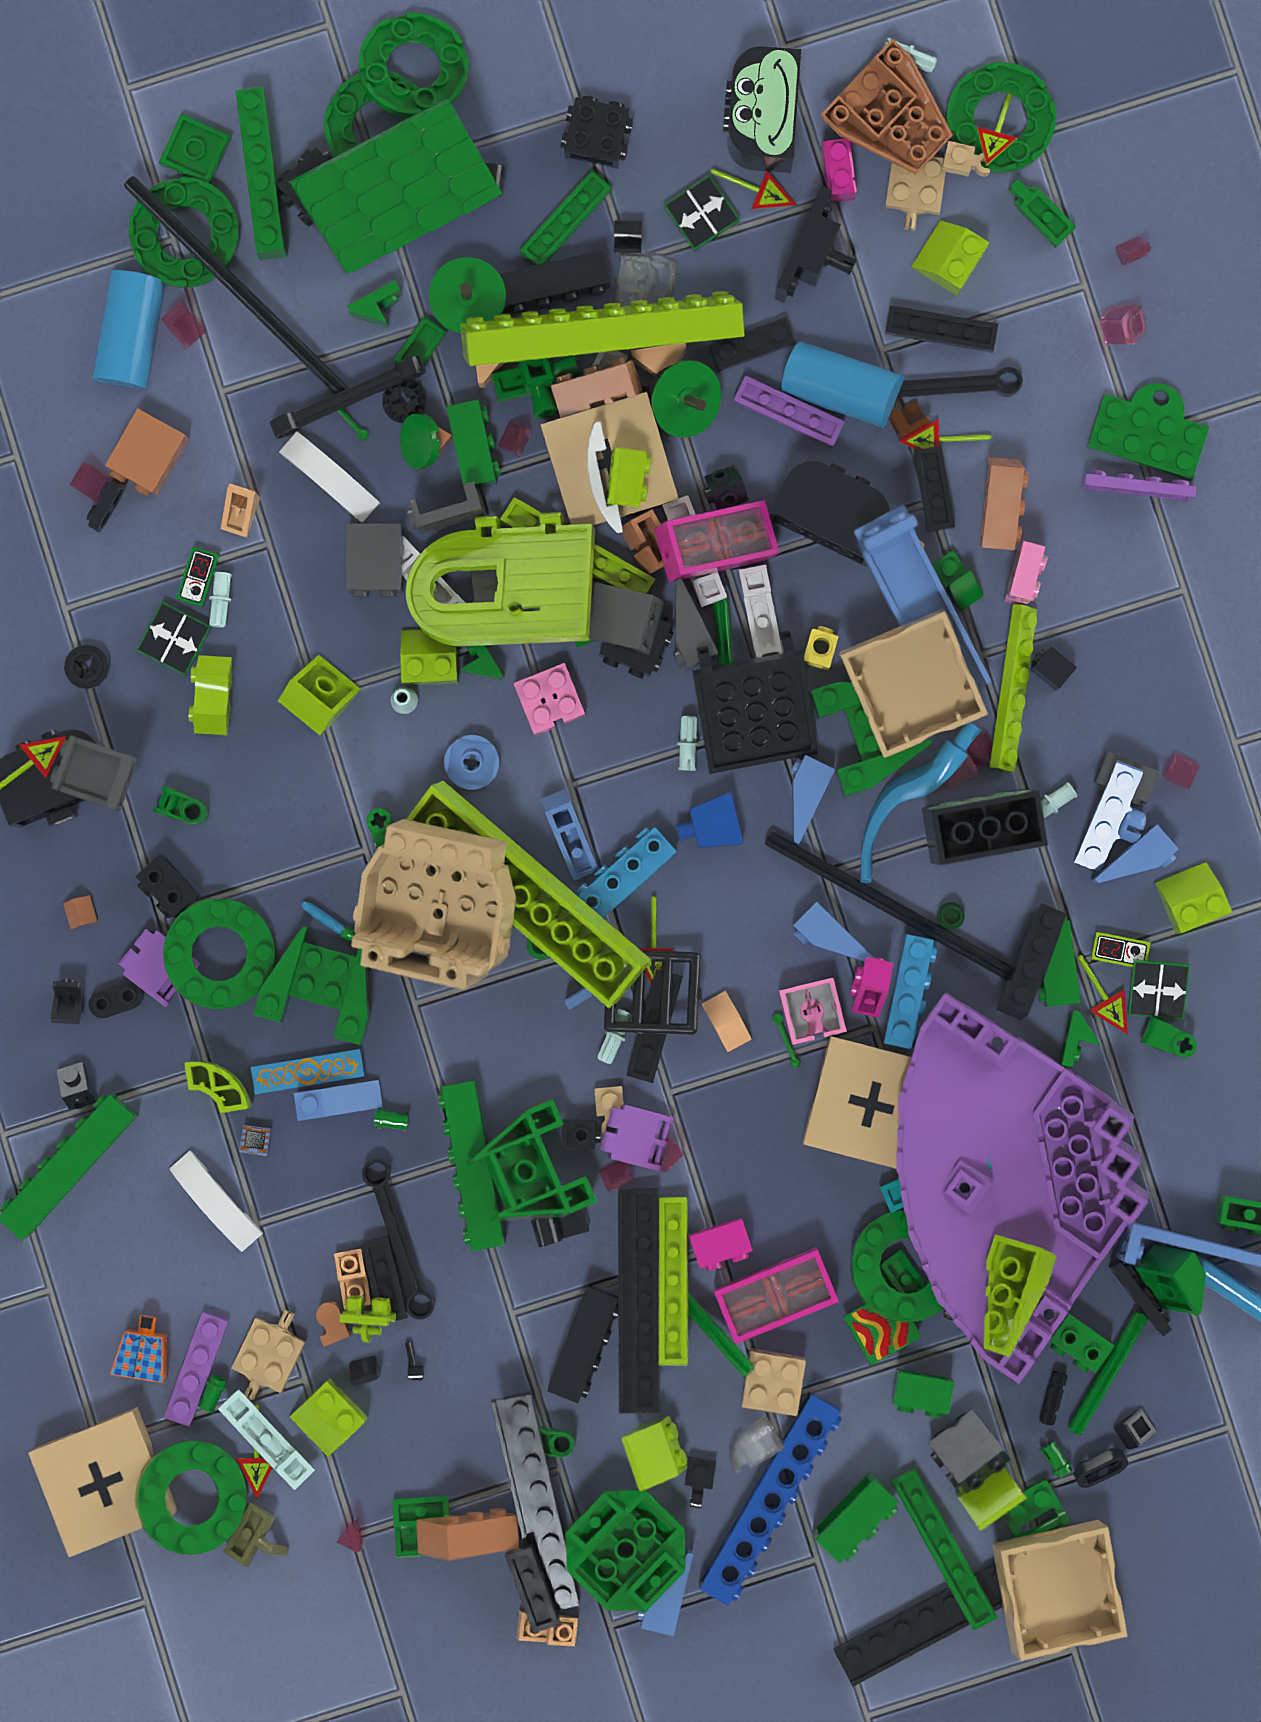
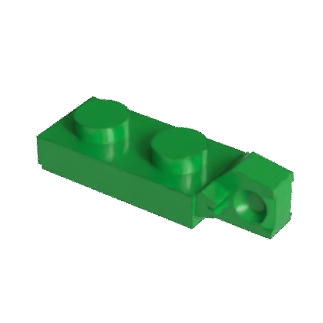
[1008,179,1076,248]

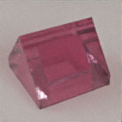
[498,422,532,457]
[965,733,993,770]
[599,1161,634,1193]
[337,1519,363,1552]

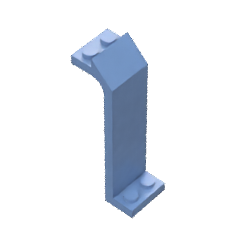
[854,505,992,689]
[1116,1222,1261,1267]

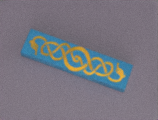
[251,1049,365,1094]

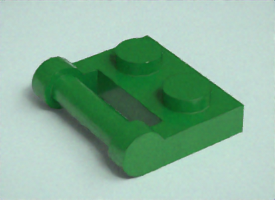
[1003,1478,1071,1538]

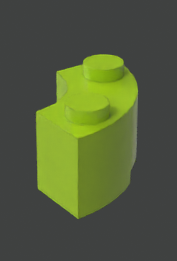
[188,655,232,735]
[184,1061,252,1113]

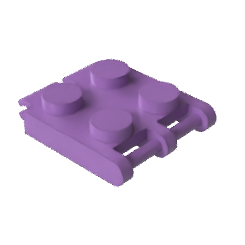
[119,929,201,1008]
[600,1104,674,1171]

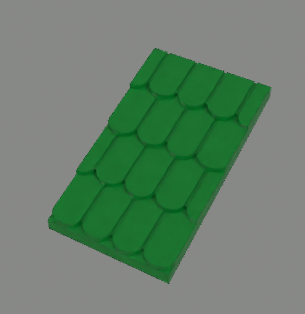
[288,99,503,274]

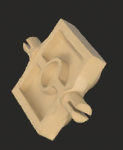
[885,157,946,231]
[231,1310,306,1400]

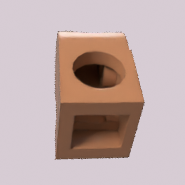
[316,1301,352,1347]

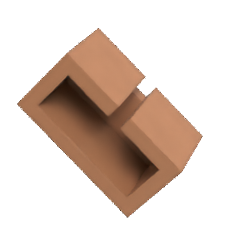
[621,509,664,575]

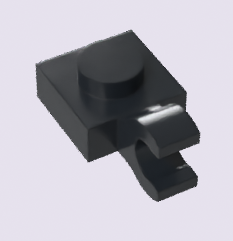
[685,1457,716,1508]

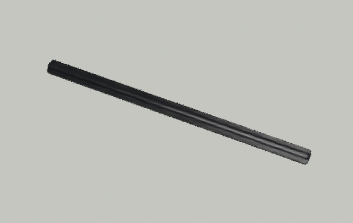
[124,176,348,394]
[765,832,1012,980]

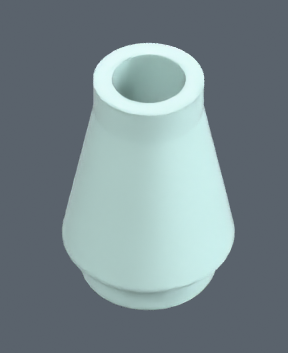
[391,687,418,714]

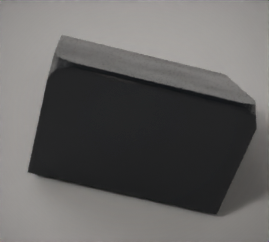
[349,1356,381,1386]
[1113,1408,1157,1450]

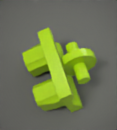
[339,1296,396,1343]

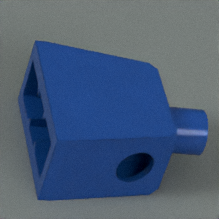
[676,792,743,848]

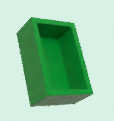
[812,1471,898,1564]

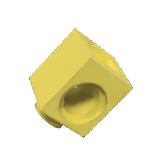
[804,626,839,671]

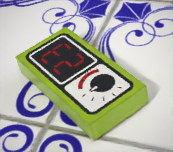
[1090,932,1151,967]

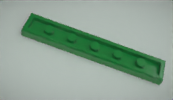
[890,1467,998,1631]

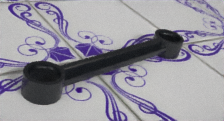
[269,356,426,439]
[897,367,1023,397]
[362,1159,435,1320]

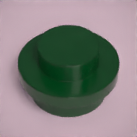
[937,902,965,930]

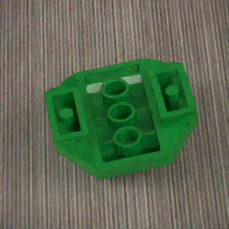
[566,1488,685,1612]

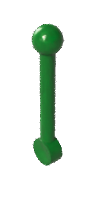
[327,395,368,441]
[772,1014,801,1068]

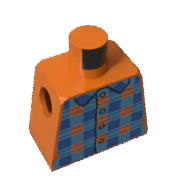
[110,1315,167,1383]

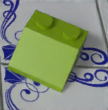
[911,220,990,296]
[606,447,651,507]
[400,630,459,686]
[278,655,361,735]
[1155,862,1232,934]
[290,1377,368,1457]
[621,1416,687,1491]
[956,1468,1026,1531]

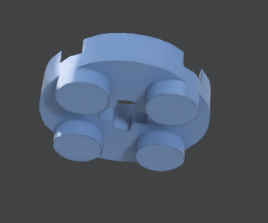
[444,735,500,791]

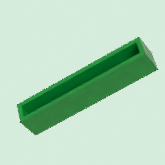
[235,87,287,260]
[437,1080,506,1251]
[0,1093,139,1241]

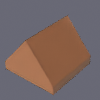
[435,427,453,456]
[63,895,98,930]

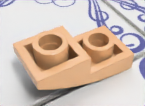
[334,1249,372,1310]
[516,1610,578,1646]

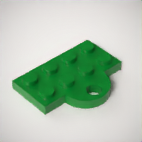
[1087,383,1209,481]

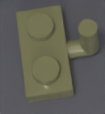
[223,1503,288,1567]

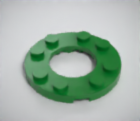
[359,13,469,118]
[946,62,1056,173]
[324,71,419,157]
[129,177,240,288]
[163,898,275,1010]
[850,1210,944,1323]
[135,1441,246,1555]

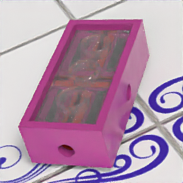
[654,500,780,582]
[713,1247,839,1344]

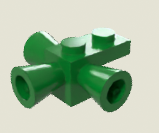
[491,355,578,420]

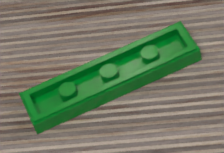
[519,170,613,266]

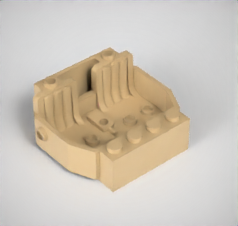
[351,819,516,990]

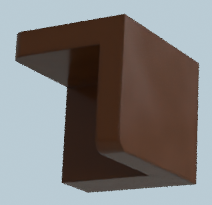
[888,401,931,440]

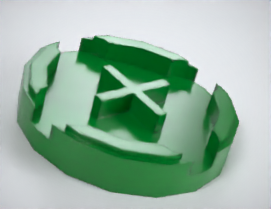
[400,414,440,469]

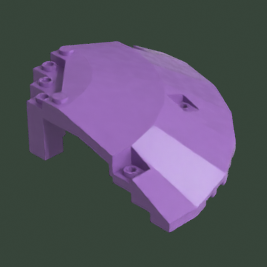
[896,993,1149,1384]

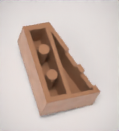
[551,357,642,417]
[980,457,1029,550]
[417,1508,519,1560]

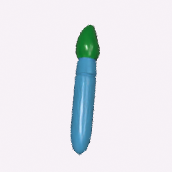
[302,902,355,941]

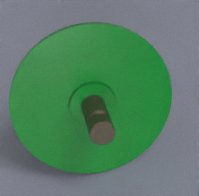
[429,257,506,334]
[648,360,721,438]

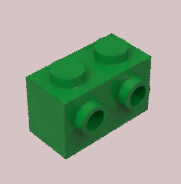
[1214,1194,1261,1236]
[1049,1313,1114,1373]
[891,1369,954,1418]

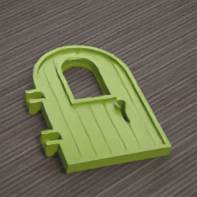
[406,512,595,646]

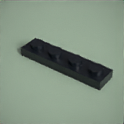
[885,305,998,353]
[626,969,683,1083]

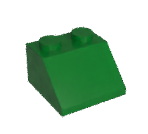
[1135,1245,1206,1316]

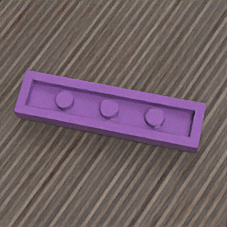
[733,376,845,448]
[1081,470,1196,501]
[164,1311,229,1427]

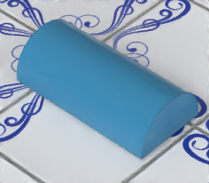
[92,270,165,390]
[782,341,905,428]

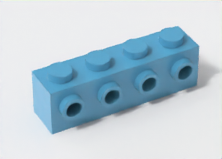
[574,827,677,918]
[882,934,937,1049]

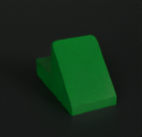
[347,280,402,327]
[932,550,983,612]
[461,645,504,681]
[1059,1010,1100,1067]

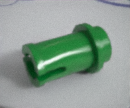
[373,1107,409,1131]
[198,1375,227,1413]
[1040,1441,1072,1479]

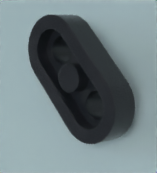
[86,479,126,532]
[89,982,144,1018]
[1073,1448,1128,1488]

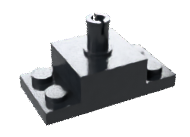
[774,186,857,303]

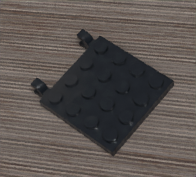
[692,630,818,774]

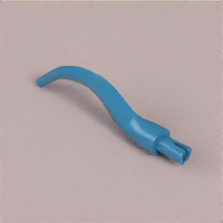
[860,722,982,883]

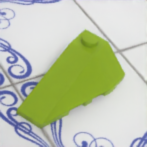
[984,1234,1057,1357]

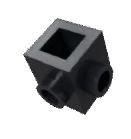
[703,465,749,510]

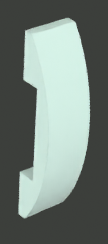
[218,1389,315,1490]

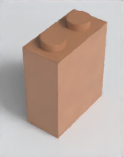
[105,408,189,497]

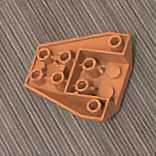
[820,38,953,175]

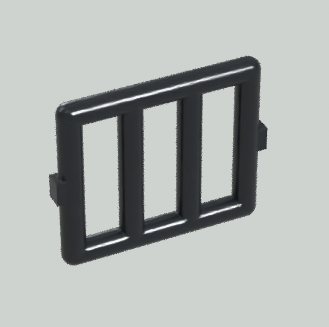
[604,950,703,1035]

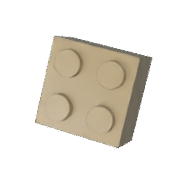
[741,1348,806,1416]

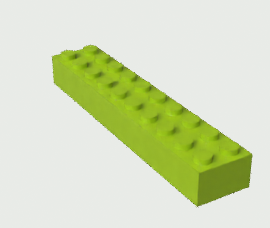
[460,291,744,366]
[406,781,652,1008]

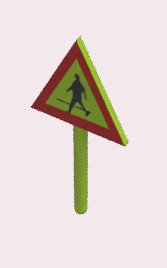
[977,94,1017,166]
[711,169,797,209]
[898,419,991,450]
[0,736,66,789]
[638,896,674,986]
[1077,955,1128,1035]
[236,1405,272,1499]

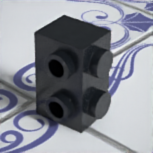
[135,854,201,918]

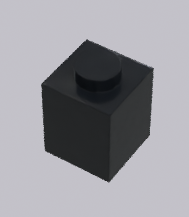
[1031,646,1077,691]

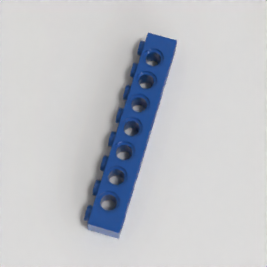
[699,1391,842,1606]

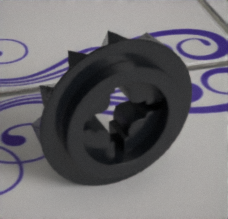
[382,381,426,423]
[64,645,109,689]

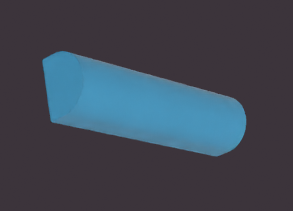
[1192,1250,1261,1322]

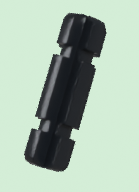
[1039,1371,1068,1426]

